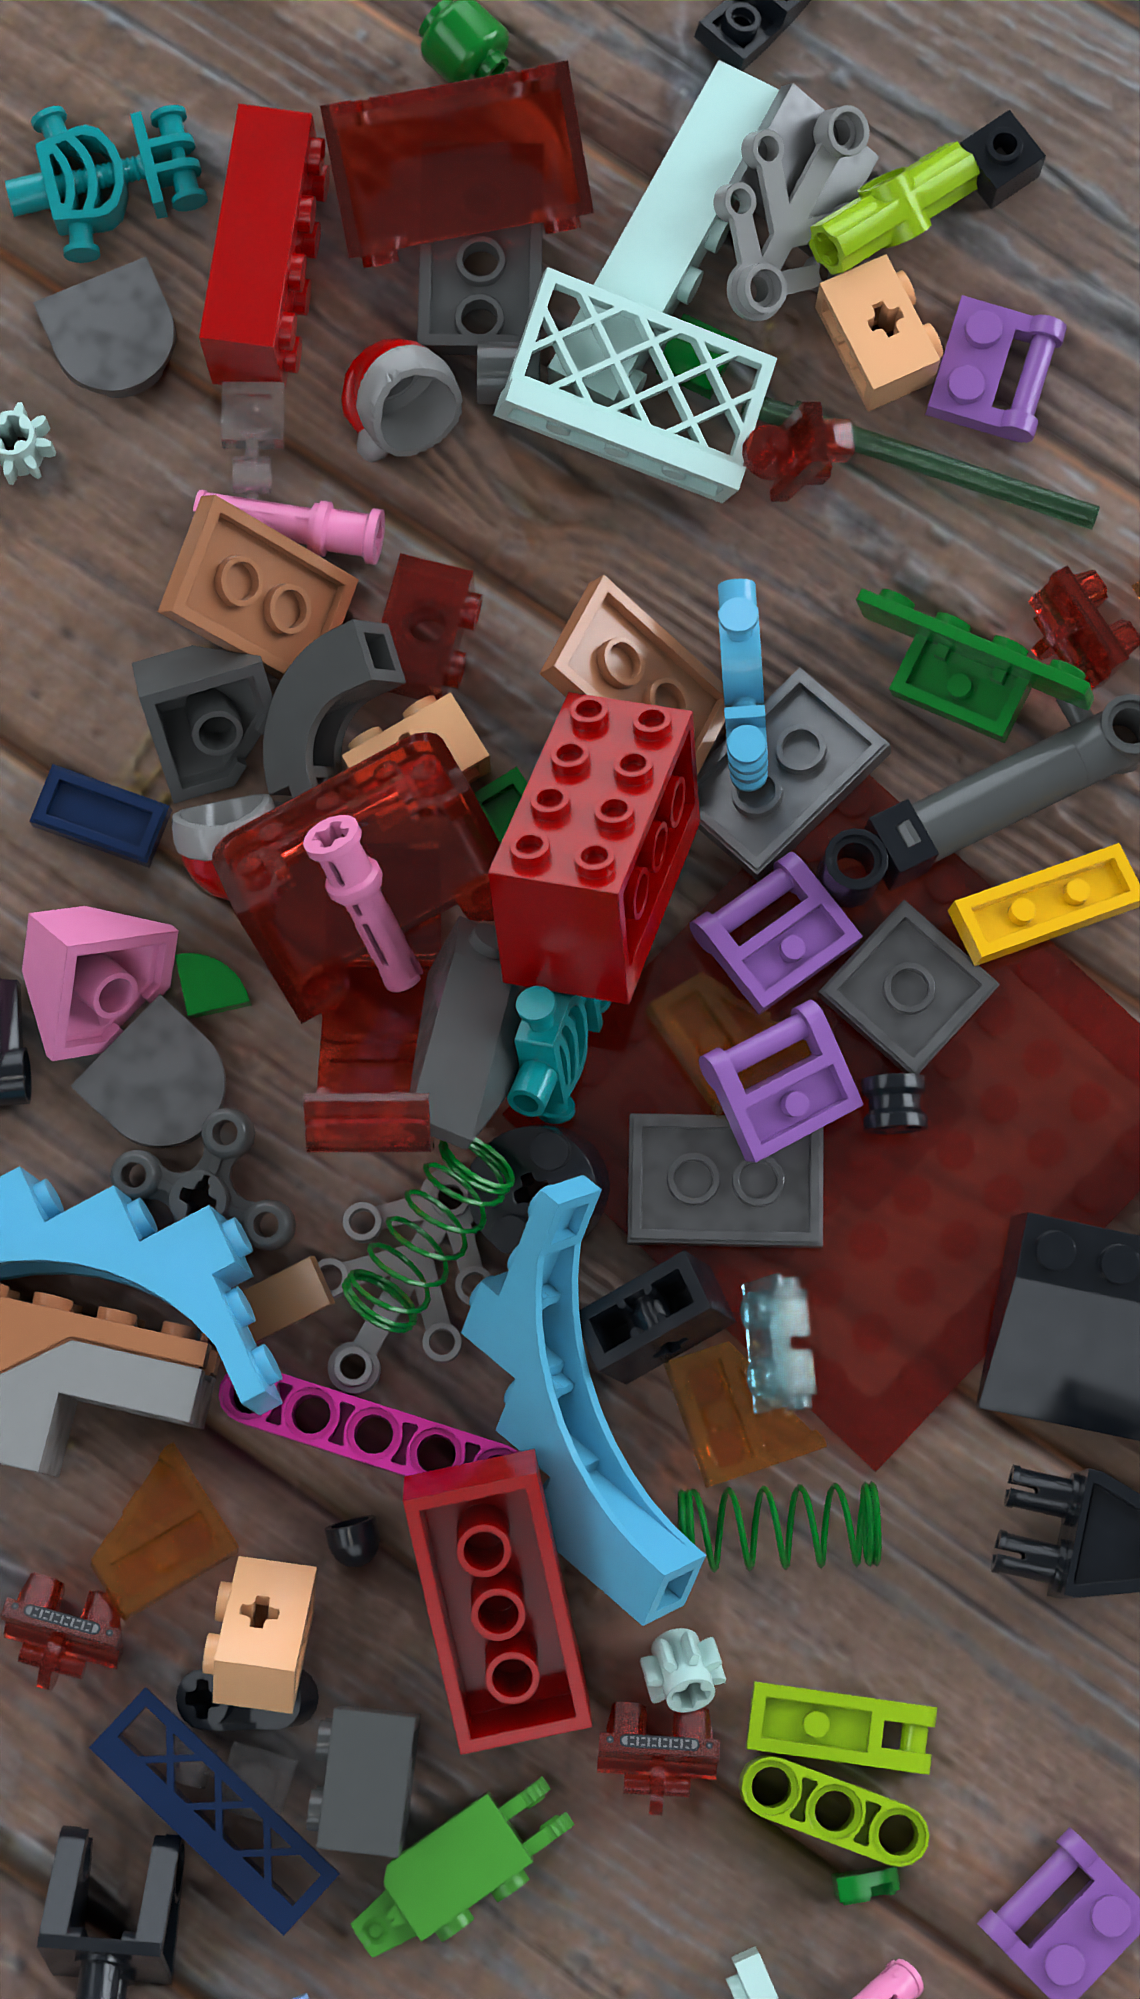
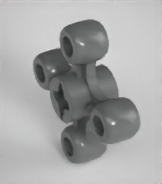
[110,1108,296,1251]

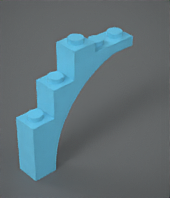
[0,1166,283,1416]
[461,1175,706,1626]

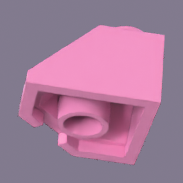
[22,906,179,1061]

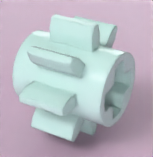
[0,402,56,485]
[640,1628,726,1713]

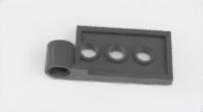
[417,143,544,405]

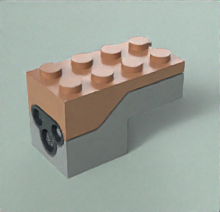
[0,1284,221,1477]

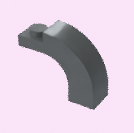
[263,619,406,838]

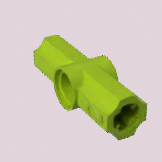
[808,141,980,275]

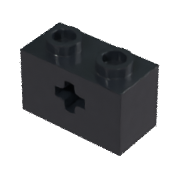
[579,1250,737,1385]

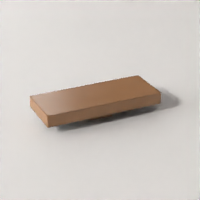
[242,1256,335,1343]

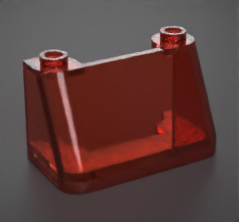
[319,60,594,268]
[212,732,500,1024]

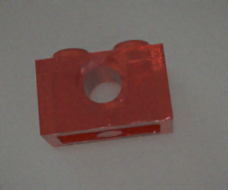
[381,553,483,700]

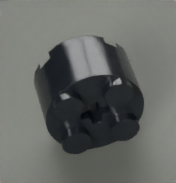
[468,1123,610,1254]

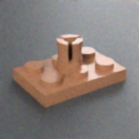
[158,495,359,680]
[539,575,725,775]

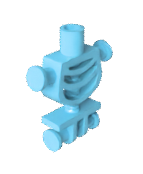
[718,579,768,792]

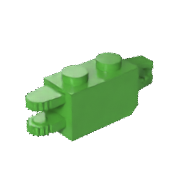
[351,1776,575,1958]

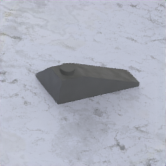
[404,916,529,1150]

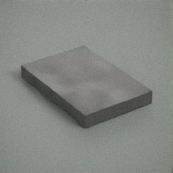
[697,668,891,882]
[627,1113,824,1248]

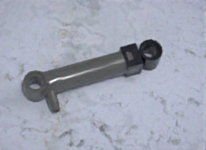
[816,694,1140,908]

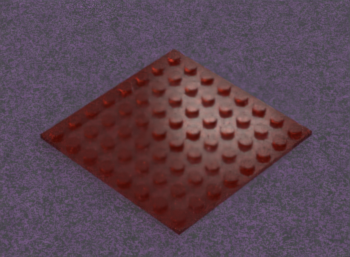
[502,774,1140,1472]

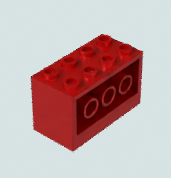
[488,692,700,1005]

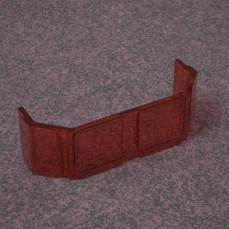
[303,842,442,1153]

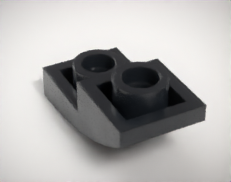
[694,0,811,71]

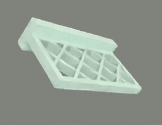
[493,267,777,504]

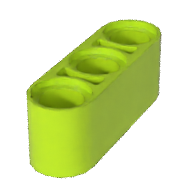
[738,1754,930,1867]

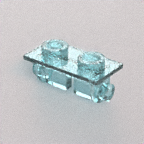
[740,1274,818,1414]

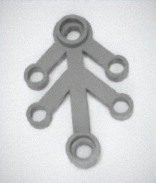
[713,105,869,322]
[318,1167,491,1395]

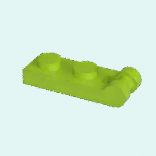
[745,1681,938,1775]

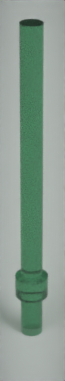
[740,391,1100,530]

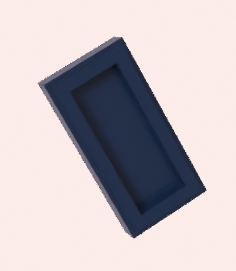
[29,764,172,868]

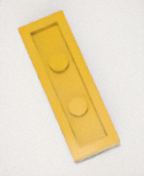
[947,843,1140,966]

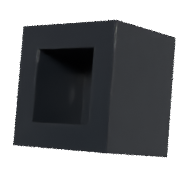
[960,109,1046,209]

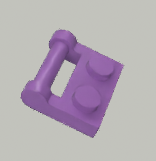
[925,295,1067,443]
[689,852,863,1015]
[699,999,864,1162]
[977,1827,1140,1999]

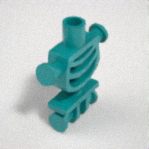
[5,105,208,263]
[507,986,611,1124]

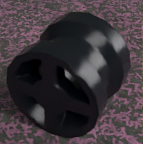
[861,1073,928,1135]

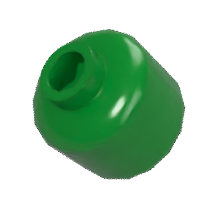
[419,0,509,91]

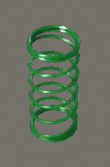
[342,1138,515,1333]
[678,1481,882,1573]

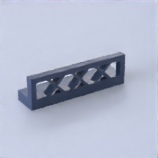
[89,1687,340,1936]

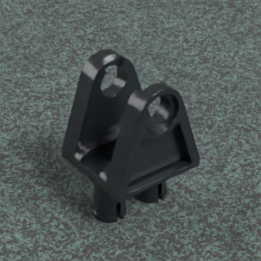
[991,1464,1140,1599]
[37,1825,185,1999]

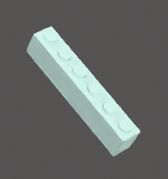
[548,60,779,408]

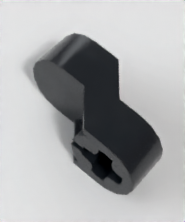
[176,1669,319,1731]

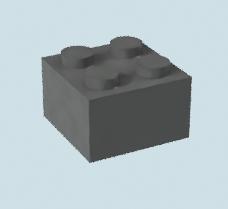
[306,1705,421,1858]

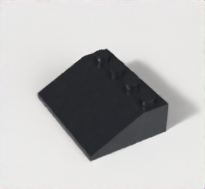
[976,1212,1140,1441]

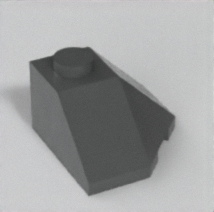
[132,645,273,804]

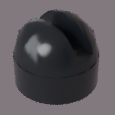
[325,1515,380,1567]

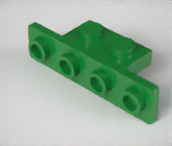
[856,589,1094,744]

